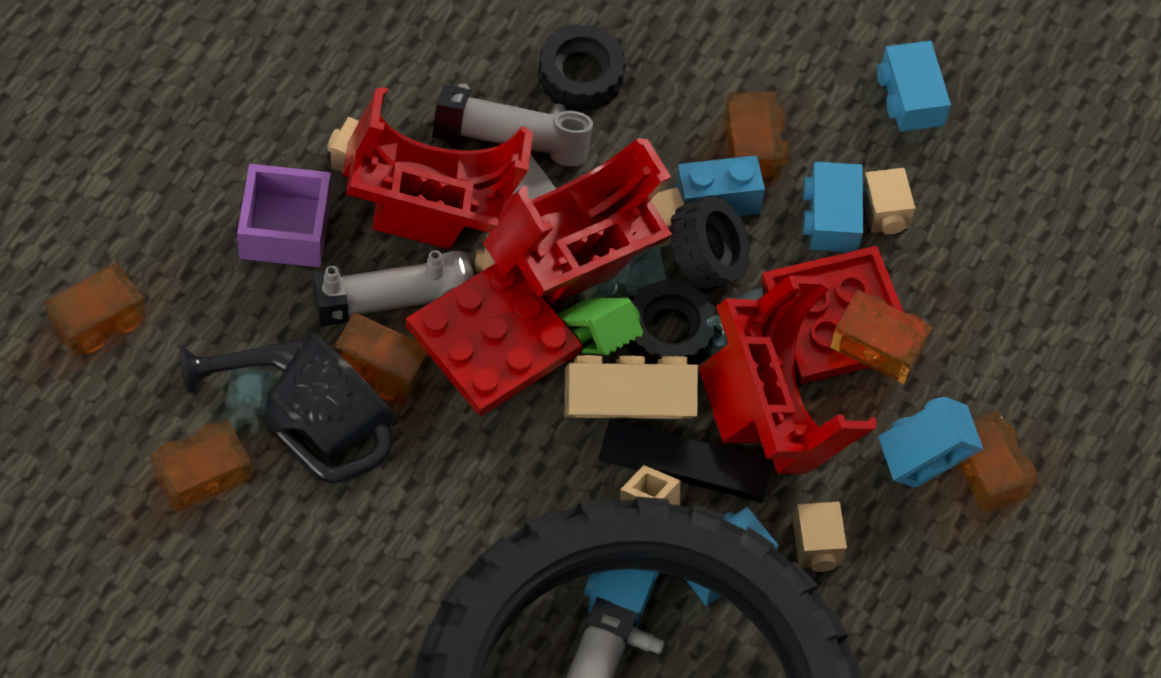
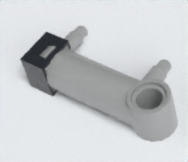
[432,83,593,166]
[313,250,475,327]
[566,597,664,678]

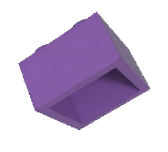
[237,164,332,268]

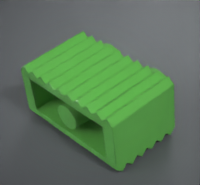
[557,297,643,355]

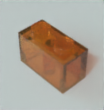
[724,92,789,179]
[45,262,146,357]
[830,290,932,384]
[334,312,427,406]
[958,410,1036,514]
[150,420,252,514]

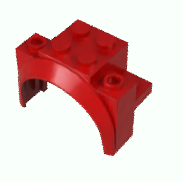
[342,87,533,250]
[483,138,672,305]
[698,275,876,474]

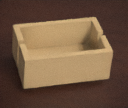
[564,355,698,419]

